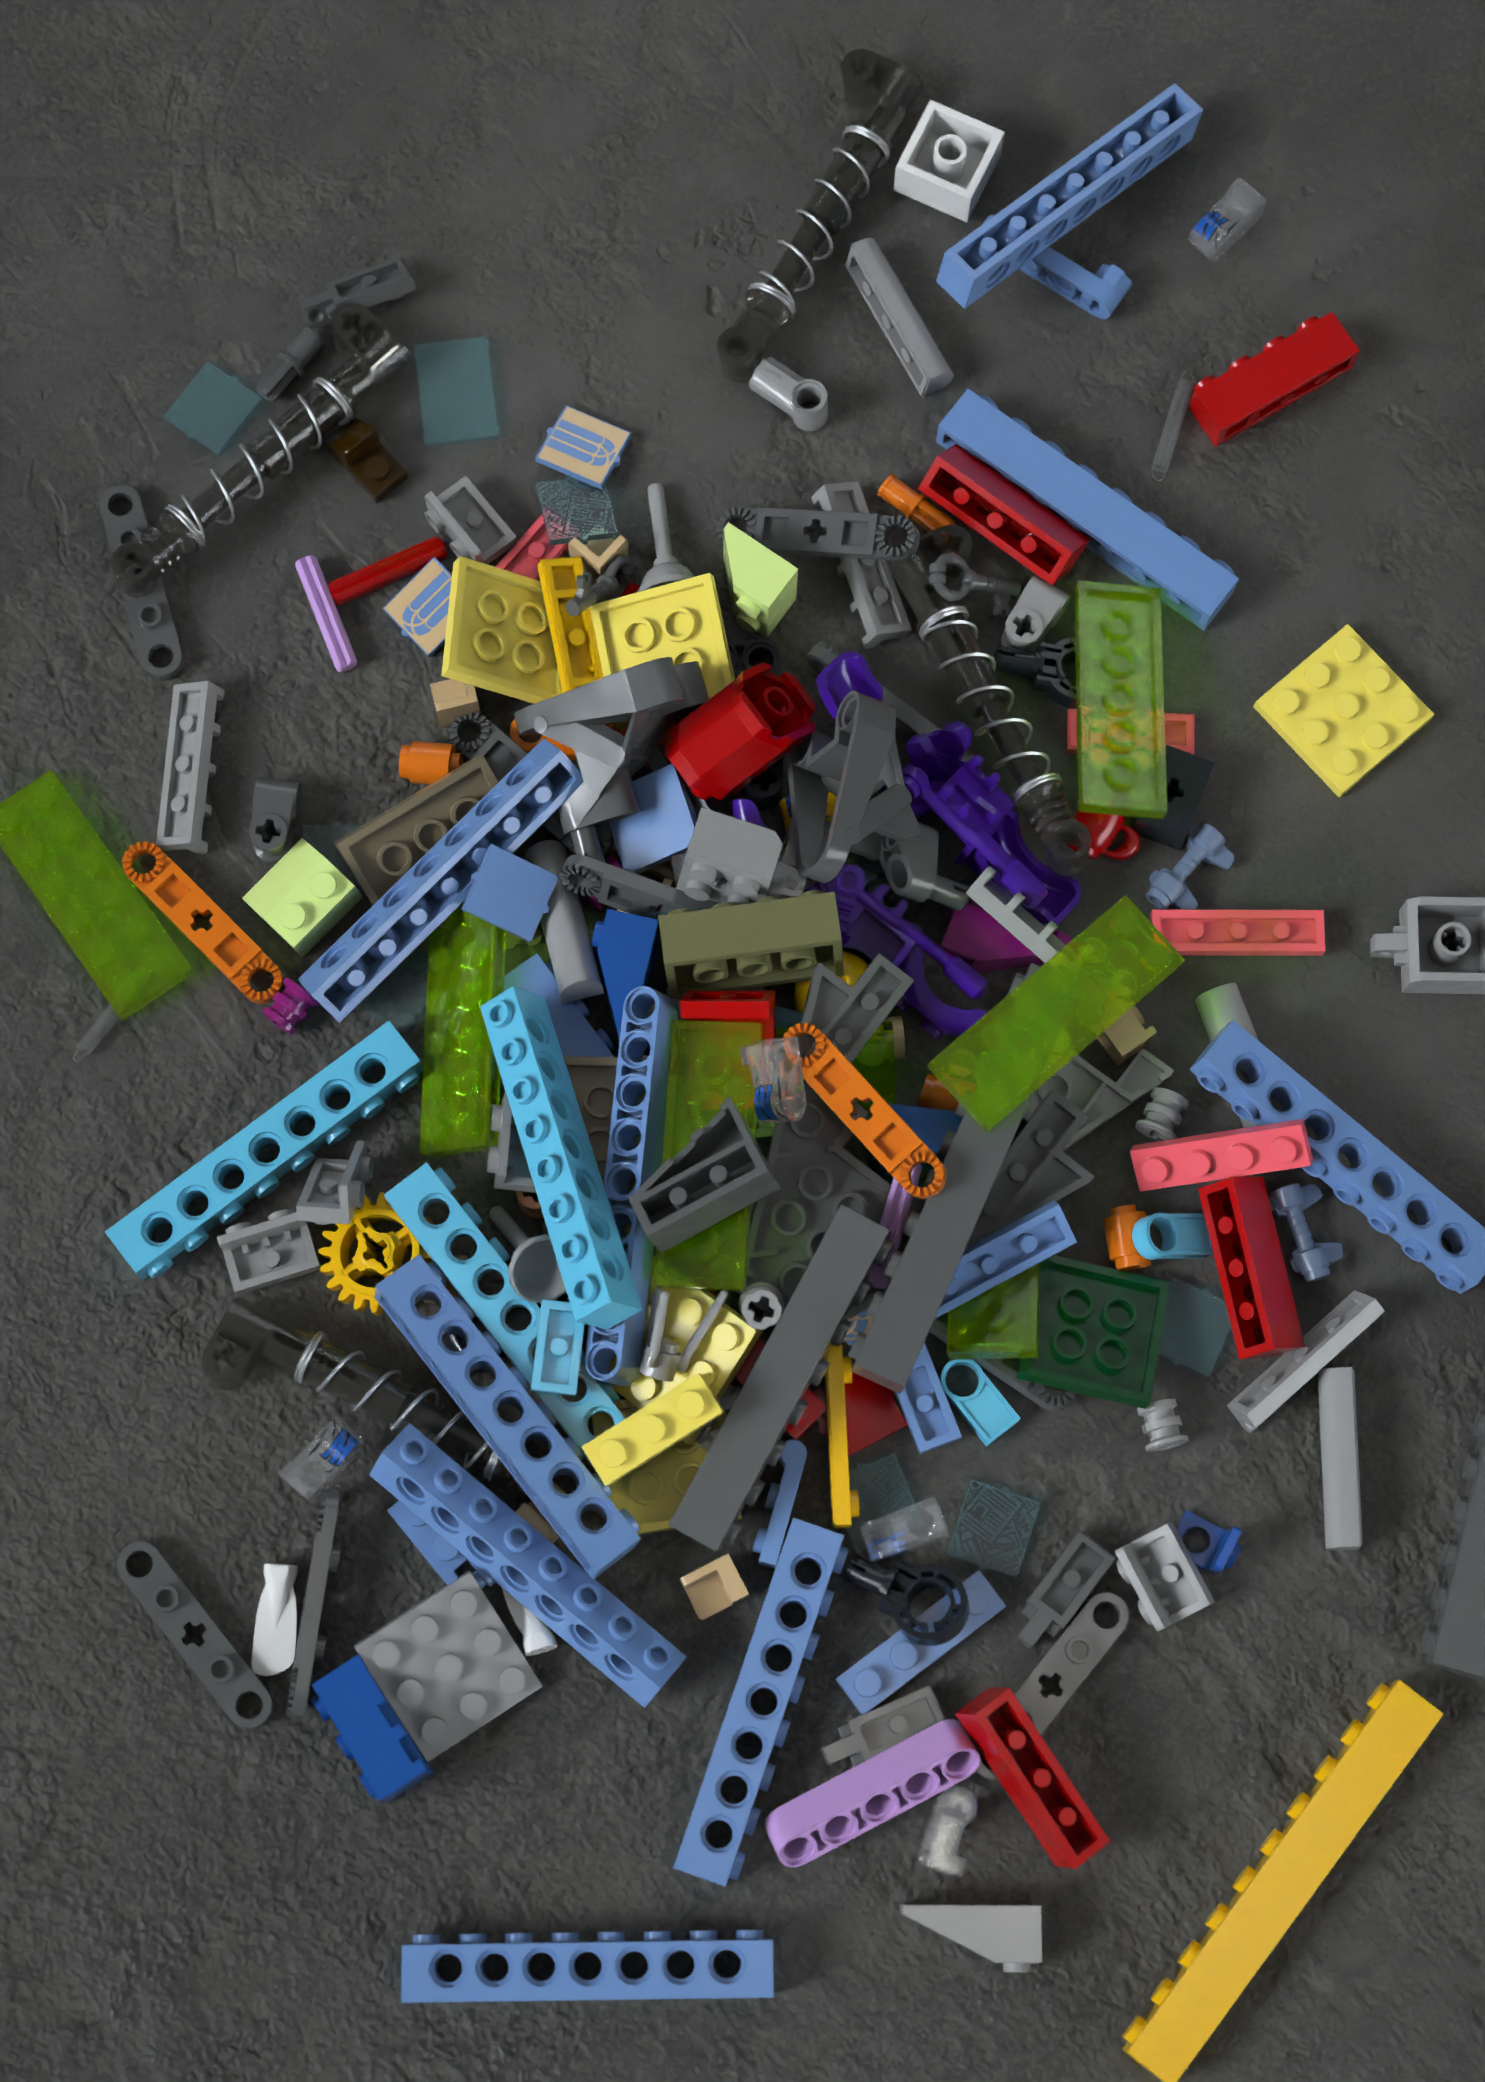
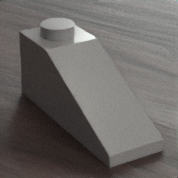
[900,1904,1042,1972]

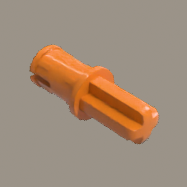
[877,473,955,540]

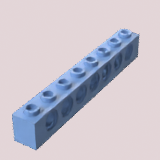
[936,83,1203,309]
[297,738,584,1023]
[1189,1020,1485,1294]
[374,1254,641,1580]
[369,1423,687,1708]
[673,1518,849,1887]
[401,1930,774,2003]

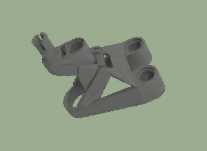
[514,657,709,874]
[788,691,969,911]

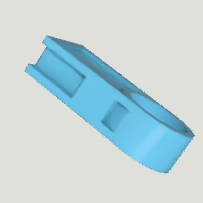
[1132,1212,1214,1260]
[939,1357,1021,1447]

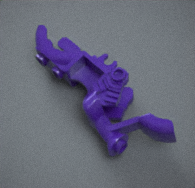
[816,652,1081,924]
[732,799,994,1041]

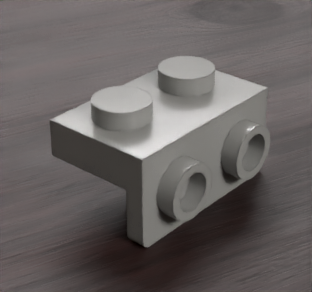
[424,476,517,565]
[487,1092,536,1193]
[296,1140,374,1225]
[217,1209,321,1296]
[1115,1521,1215,1631]

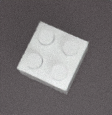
[893,100,1005,222]

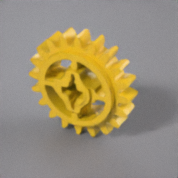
[318,1192,434,1316]

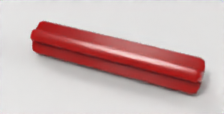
[328,536,447,605]

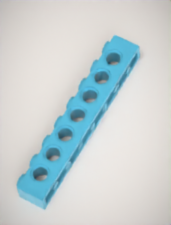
[480,986,643,1330]
[105,1021,424,1280]
[384,1162,632,1473]

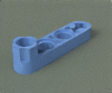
[983,215,1132,319]

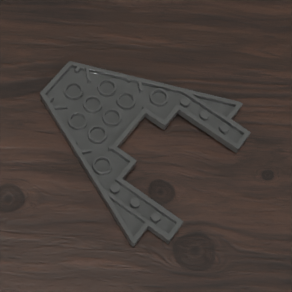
[733,953,1095,1323]

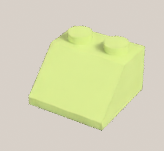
[723,522,798,638]
[242,838,363,957]

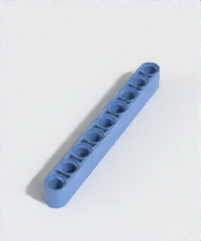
[585,986,678,1386]

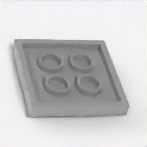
[354,1570,543,1762]

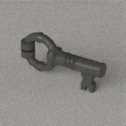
[929,552,1021,617]
[565,555,637,616]

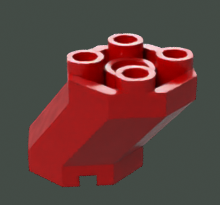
[665,662,815,800]

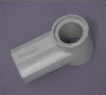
[749,356,828,431]

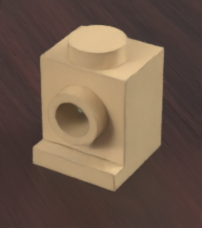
[1087,994,1157,1066]

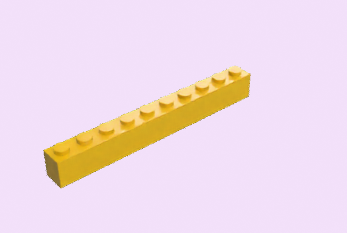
[1122,1680,1443,2082]

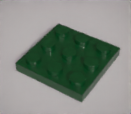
[1016,1255,1170,1409]

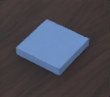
[609,764,697,874]

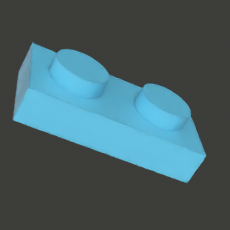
[531,1299,584,1396]

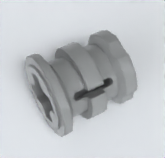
[1135,1087,1189,1141]
[739,1281,784,1330]
[1137,1398,1189,1452]

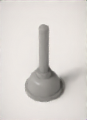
[637,483,695,592]
[489,1206,566,1303]

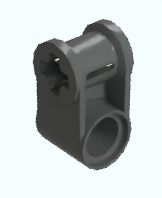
[249,777,302,864]

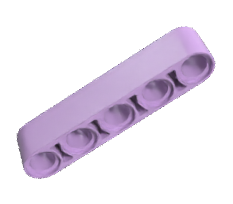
[764,1719,981,1867]

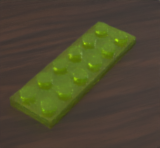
[1074,580,1167,819]
[0,769,194,1021]
[927,895,1186,1133]
[419,900,506,1157]
[654,1020,763,1292]

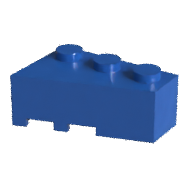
[311,1654,434,1803]

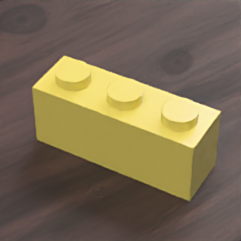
[582,1373,725,1486]

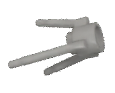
[639,1288,729,1382]

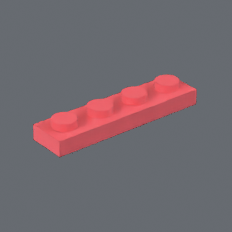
[1150,909,1325,956]
[1130,1119,1313,1192]

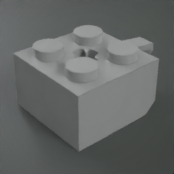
[676,807,807,905]
[1370,896,1485,994]

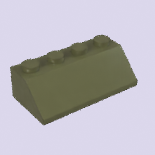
[658,890,844,999]

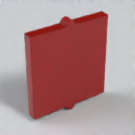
[813,1372,907,1457]

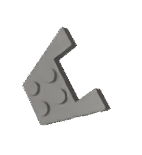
[1022,1040,1174,1151]

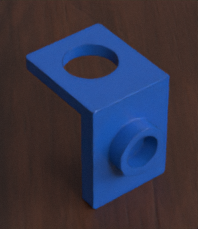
[1176,1510,1242,1575]

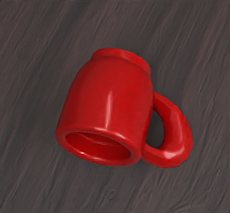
[1066,797,1141,861]

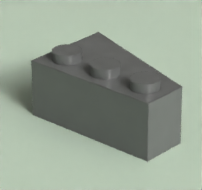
[629,1096,780,1253]

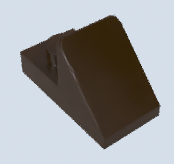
[323,417,408,504]

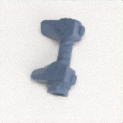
[1146,823,1234,910]
[1269,1183,1343,1284]

